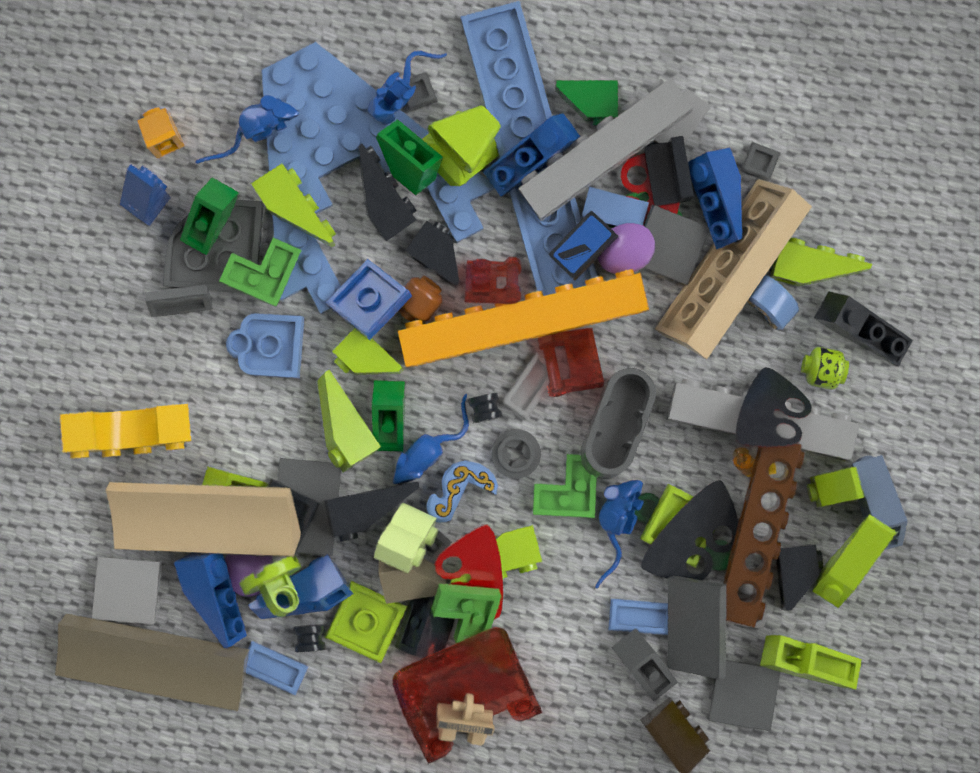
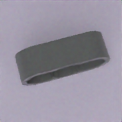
[580,368,656,479]

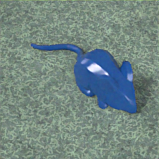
[368,51,447,125]
[195,95,299,164]
[392,394,469,485]
[595,480,644,589]

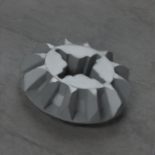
[492,429,541,478]

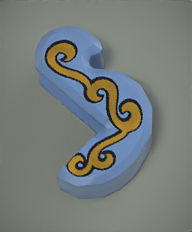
[747,275,799,330]
[426,461,498,523]

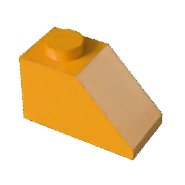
[137,107,185,159]

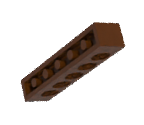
[723,443,805,628]

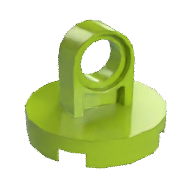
[239,556,302,617]

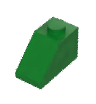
[555,80,618,126]
[376,119,443,196]
[180,177,239,255]
[372,380,405,452]

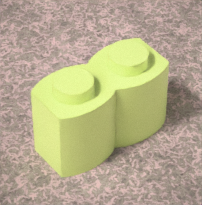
[374,503,438,573]

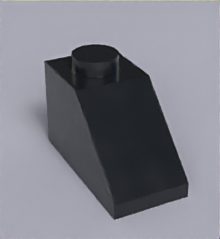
[405,220,460,289]
[776,544,823,611]

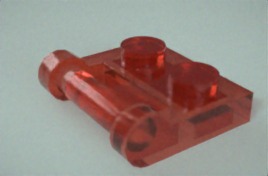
[465,257,522,304]
[538,327,604,397]

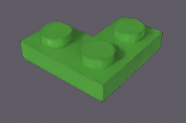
[219,238,301,307]
[533,454,597,518]
[432,584,501,646]

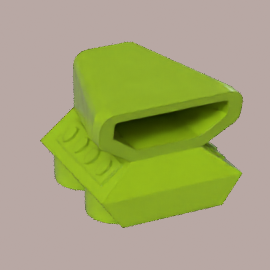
[422,105,501,187]

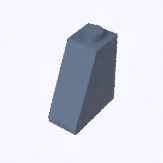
[852,455,908,550]

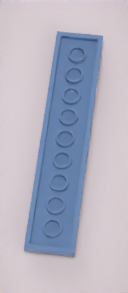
[461,1,598,296]

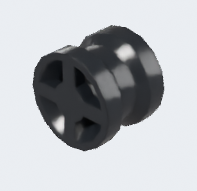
[468,393,503,424]
[293,624,326,652]

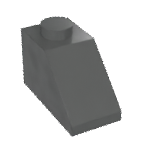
[612,628,678,701]

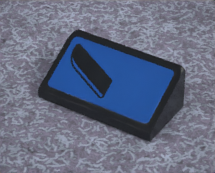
[549,211,619,281]

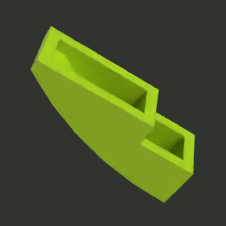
[760,635,862,690]

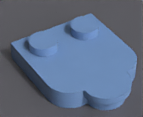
[226,313,305,379]

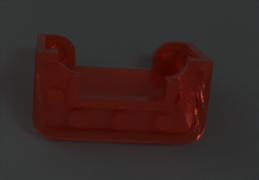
[392,627,543,764]

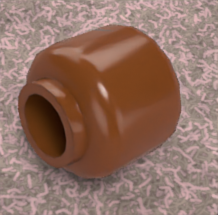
[399,275,443,322]

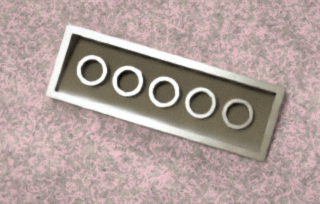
[55,613,250,711]

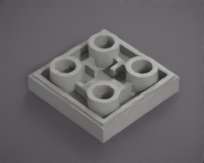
[92,556,161,624]

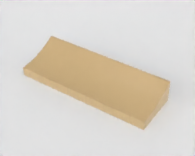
[655,179,812,359]
[106,482,301,556]

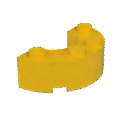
[60,404,191,459]

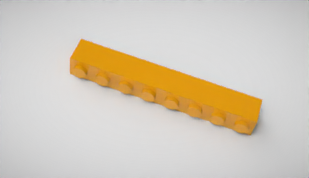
[398,269,650,368]

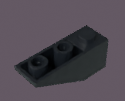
[357,144,417,242]
[814,291,913,367]

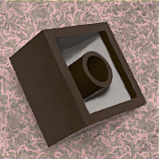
[640,697,710,773]

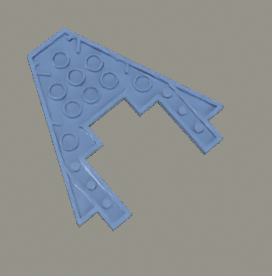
[262,42,495,314]

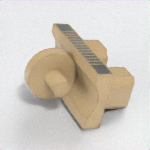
[436,693,494,746]

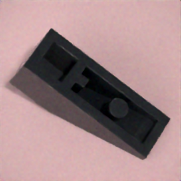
[324,481,420,542]

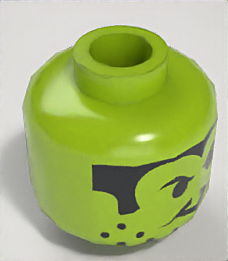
[801,347,849,390]

